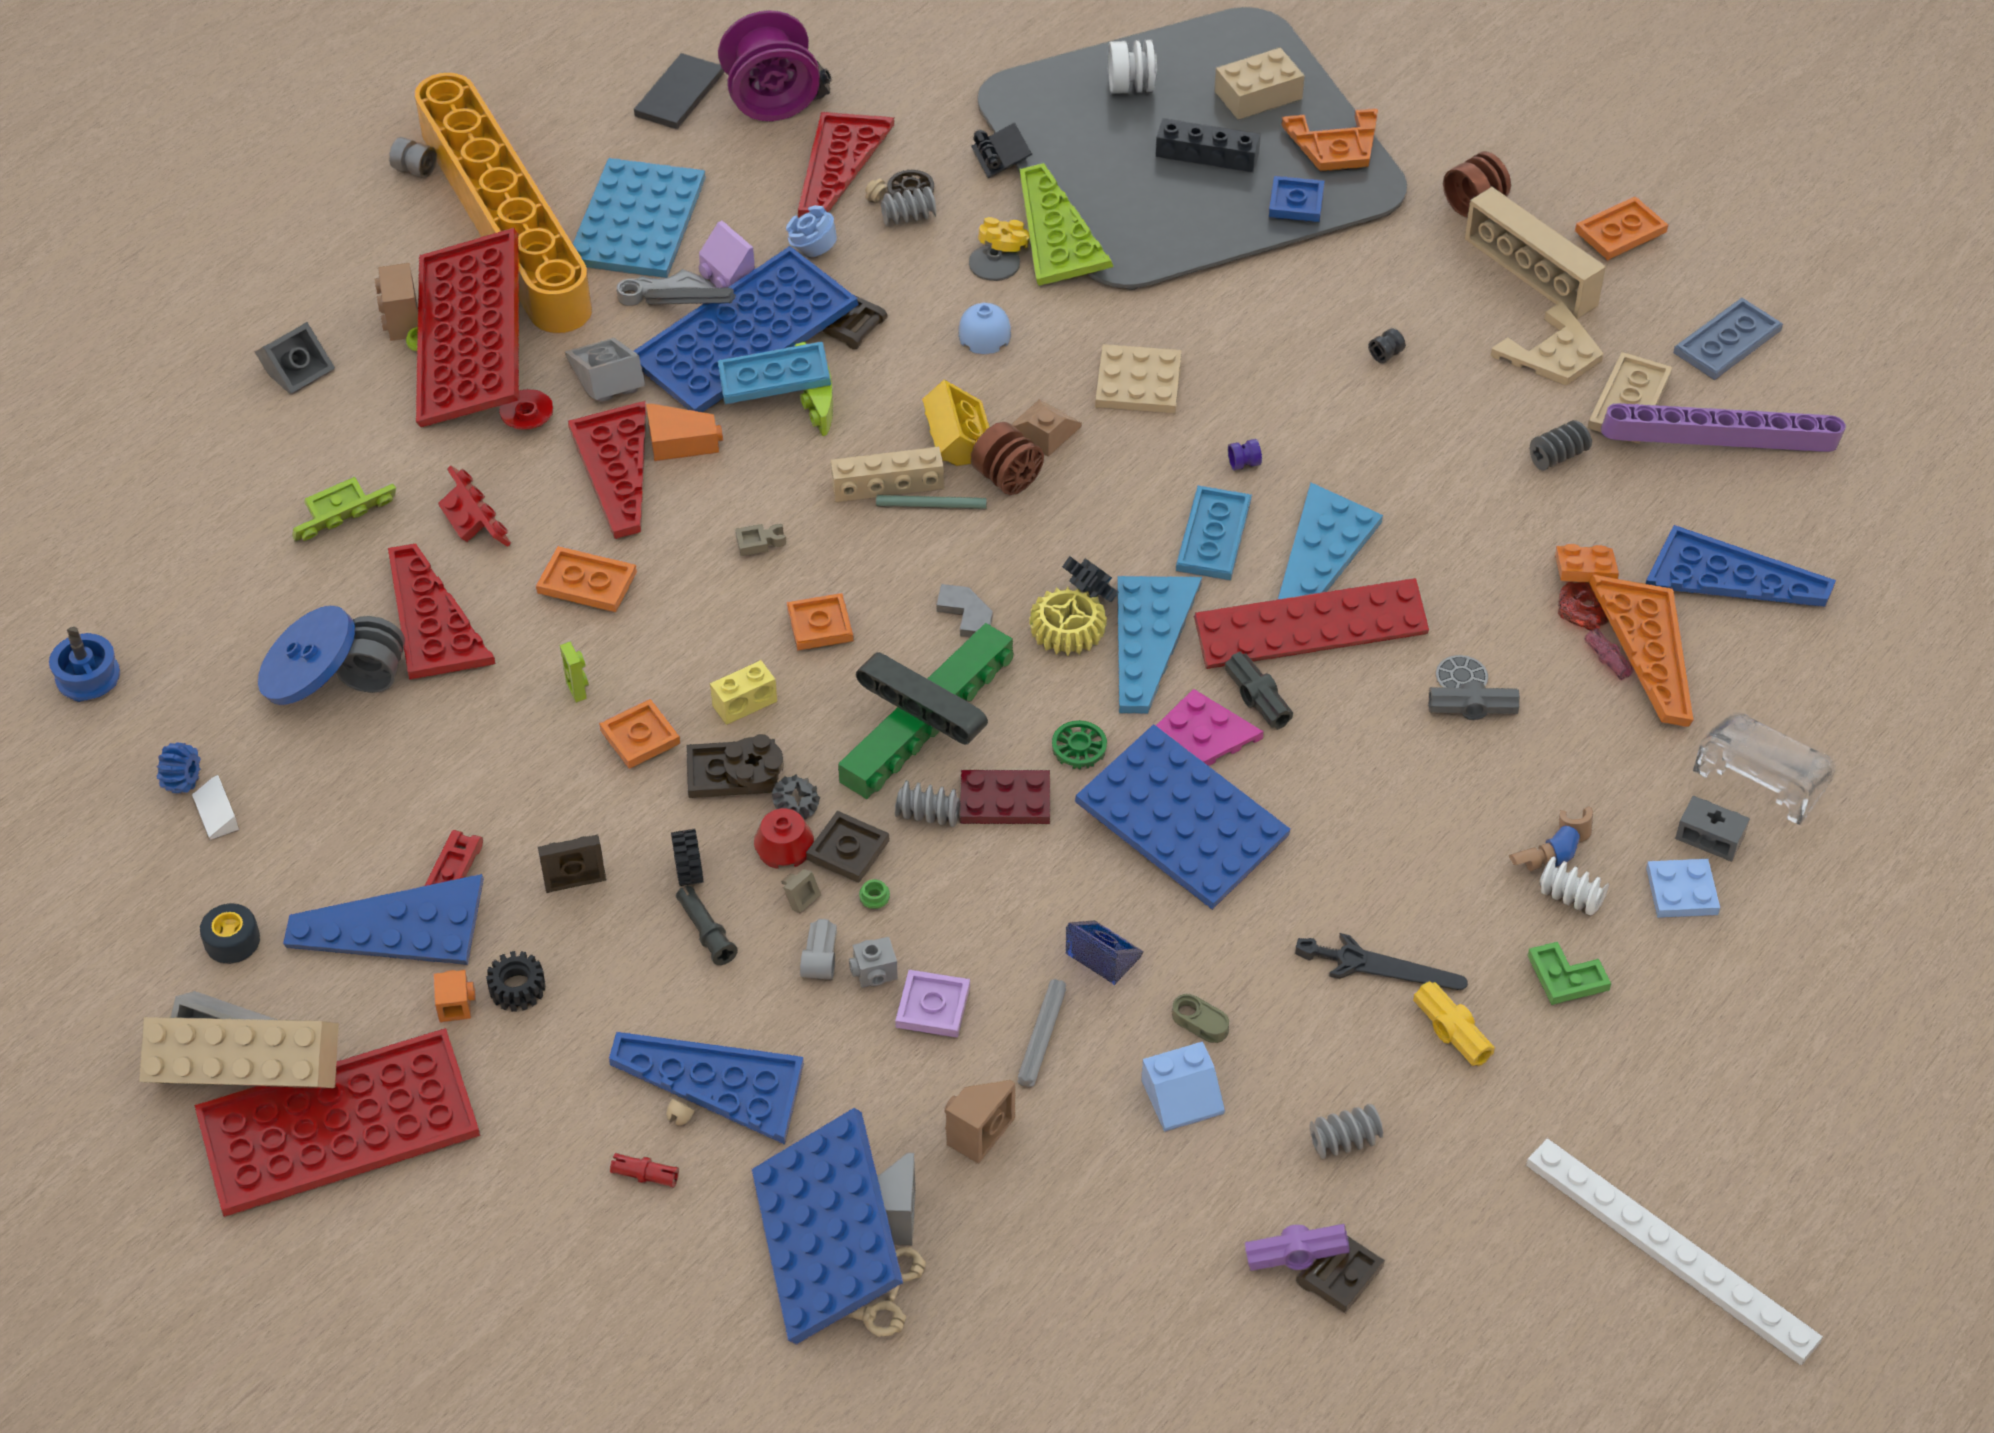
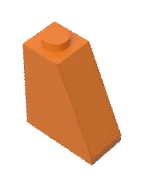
[646,403,723,461]

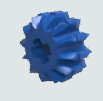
[156,742,201,794]

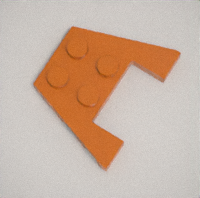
[1282,108,1378,171]

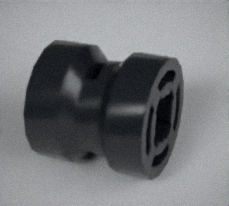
[1368,328,1406,363]

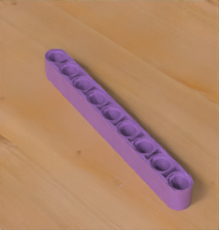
[1601,403,1846,452]

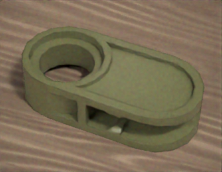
[1172,994,1229,1043]

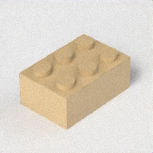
[1214,47,1305,120]

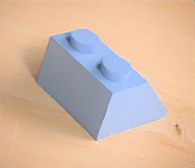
[1141,1041,1225,1132]

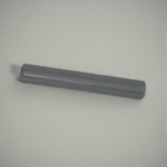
[644,288,736,305]

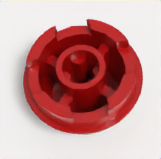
[754,808,814,869]

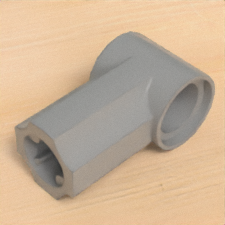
[800,919,837,980]

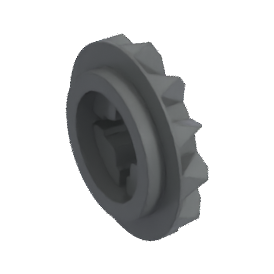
[772,774,820,819]

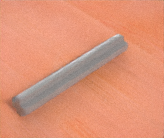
[1018,979,1066,1088]

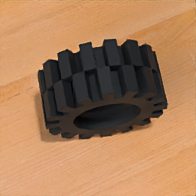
[671,829,704,887]
[486,951,546,1012]

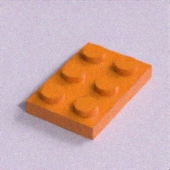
[1575,196,1668,260]
[536,546,637,612]

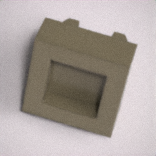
[781,869,821,913]

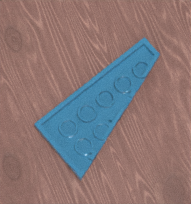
[1117,576,1202,714]

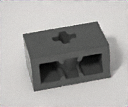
[1675,796,1750,862]

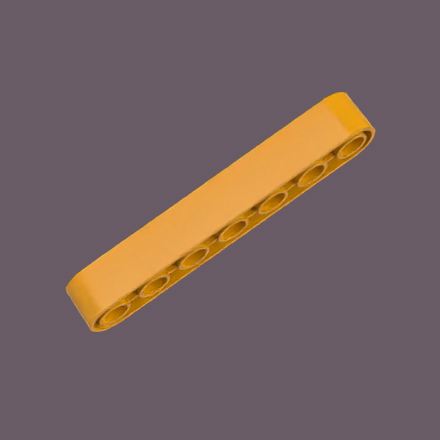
[415,73,592,333]

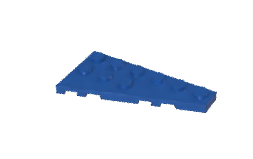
[283,874,484,965]
[609,1032,804,1145]

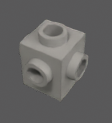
[849,937,898,988]

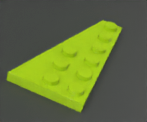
[1020,163,1114,286]

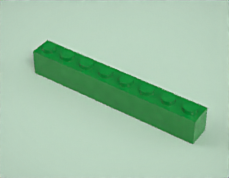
[838,623,1014,800]

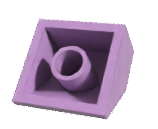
[699,221,755,288]

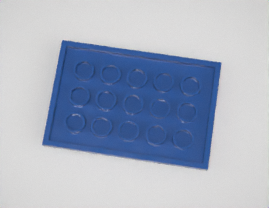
[1075,724,1291,909]
[752,1108,903,1344]

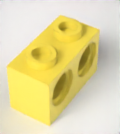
[710,660,777,725]

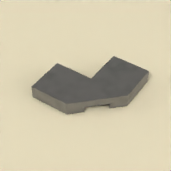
[936,584,993,637]

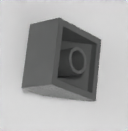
[255,322,335,394]

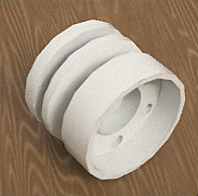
[1108,40,1157,94]

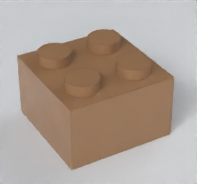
[374,262,418,341]

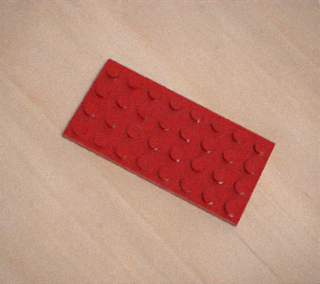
[416,228,519,428]
[194,1028,480,1217]

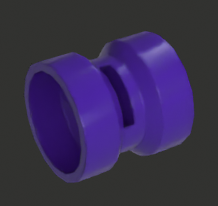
[1228,439,1262,470]

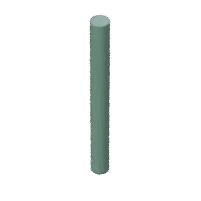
[876,495,987,509]

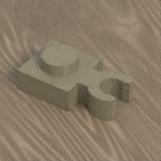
[735,524,787,556]

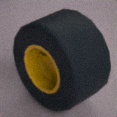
[200,903,260,964]

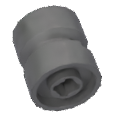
[389,137,437,178]

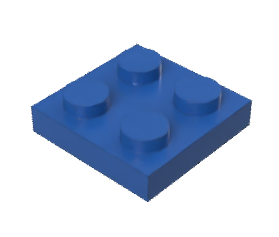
[1269,176,1324,222]

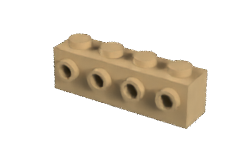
[830,447,944,502]

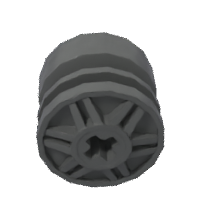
[336,616,405,693]

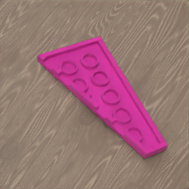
[1156,689,1264,766]

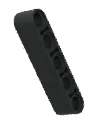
[855,652,988,745]

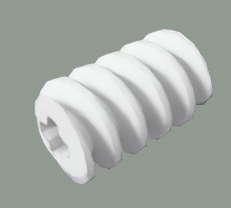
[1540,857,1609,916]

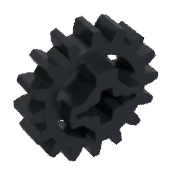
[1062,556,1119,603]

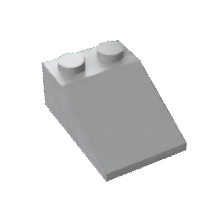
[565,338,645,401]

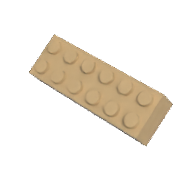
[1465,187,1606,319]
[139,1017,339,1088]

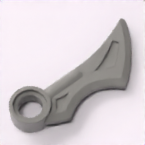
[617,269,716,306]

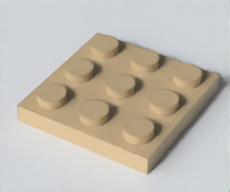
[1095,344,1182,413]

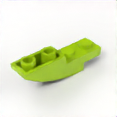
[795,342,833,436]

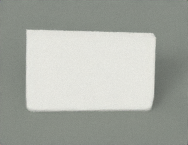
[192,775,239,840]

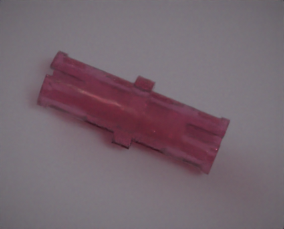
[1584,628,1634,680]

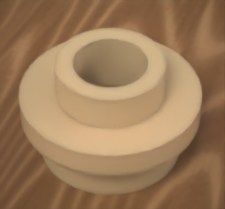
[865,178,888,203]

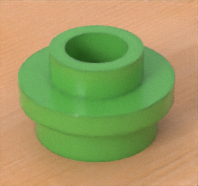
[859,879,890,909]

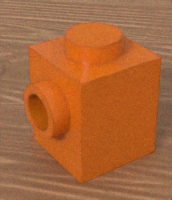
[434,970,476,1022]

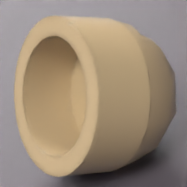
[666,1098,695,1126]

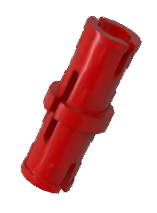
[610,1153,679,1188]

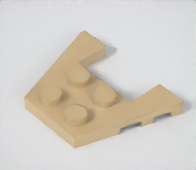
[1491,301,1604,386]

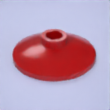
[499,389,554,429]

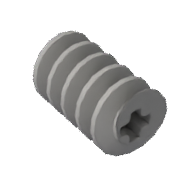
[881,187,936,226]
[895,780,960,827]
[1310,1104,1383,1159]

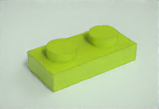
[559,641,589,703]

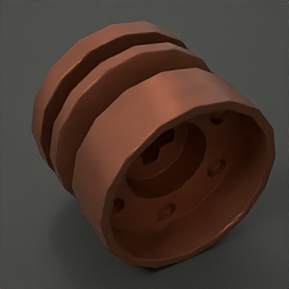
[1443,151,1511,218]
[971,421,1044,495]

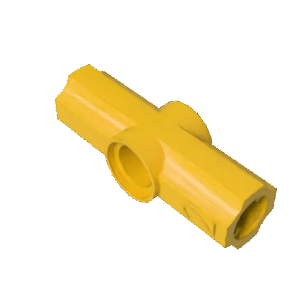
[1413,981,1495,1067]

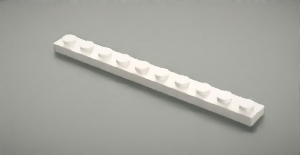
[1526,1138,1823,1365]

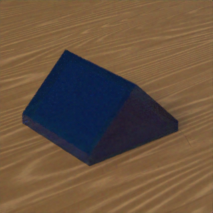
[1065,920,1144,985]

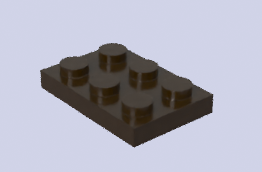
[686,739,778,798]

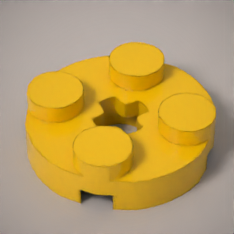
[978,217,1030,252]

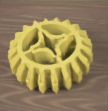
[1029,586,1107,656]

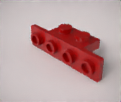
[438,465,511,547]

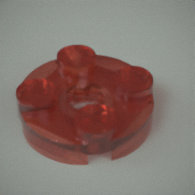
[1558,581,1609,631]

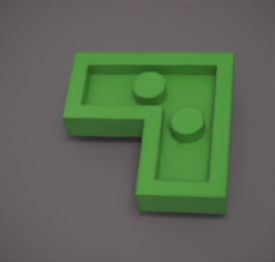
[1527,941,1611,1005]

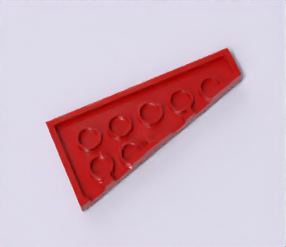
[388,543,496,680]

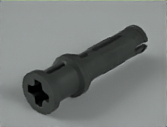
[676,886,738,965]

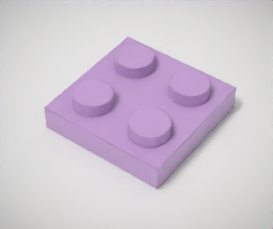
[896,970,970,1038]

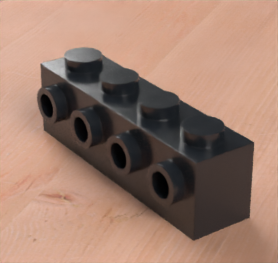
[1155,118,1261,172]

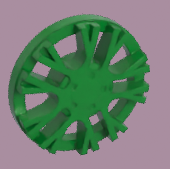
[1052,720,1107,769]

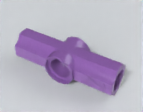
[1245,1224,1350,1271]

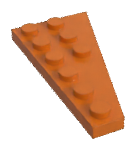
[1589,575,1694,727]

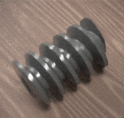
[1529,420,1592,471]

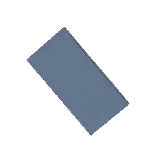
[1673,298,1783,380]

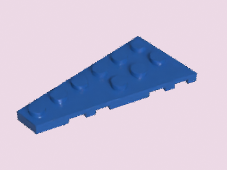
[1645,525,1836,607]

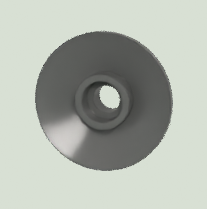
[969,244,1020,281]

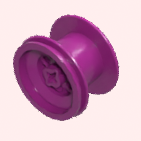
[718,10,819,121]

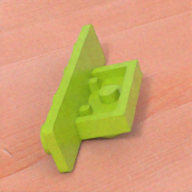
[292,477,396,541]

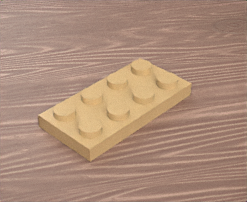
[1588,352,1673,444]

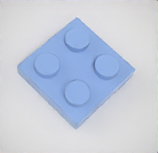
[1646,859,1720,918]

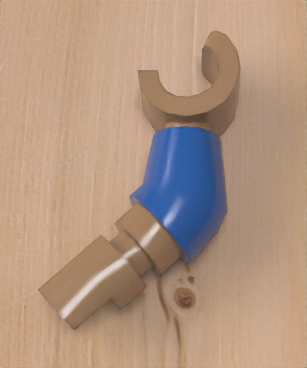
[1509,806,1593,871]

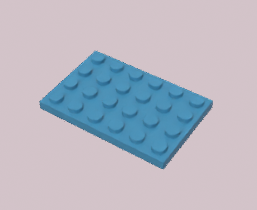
[573,158,706,278]

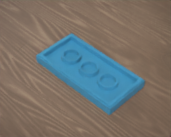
[718,341,831,404]
[1176,486,1252,580]

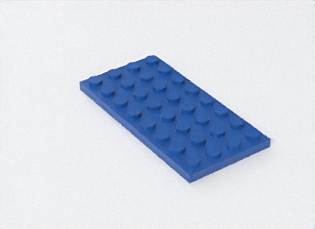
[634,246,858,412]

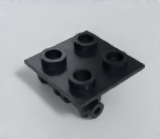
[971,122,1032,179]

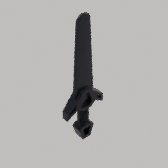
[1295,933,1468,990]

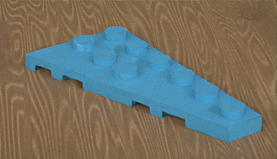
[1278,483,1383,599]

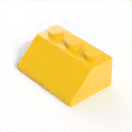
[922,379,989,466]

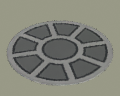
[1436,655,1488,688]

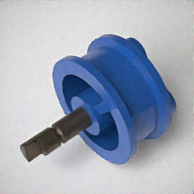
[49,627,120,702]

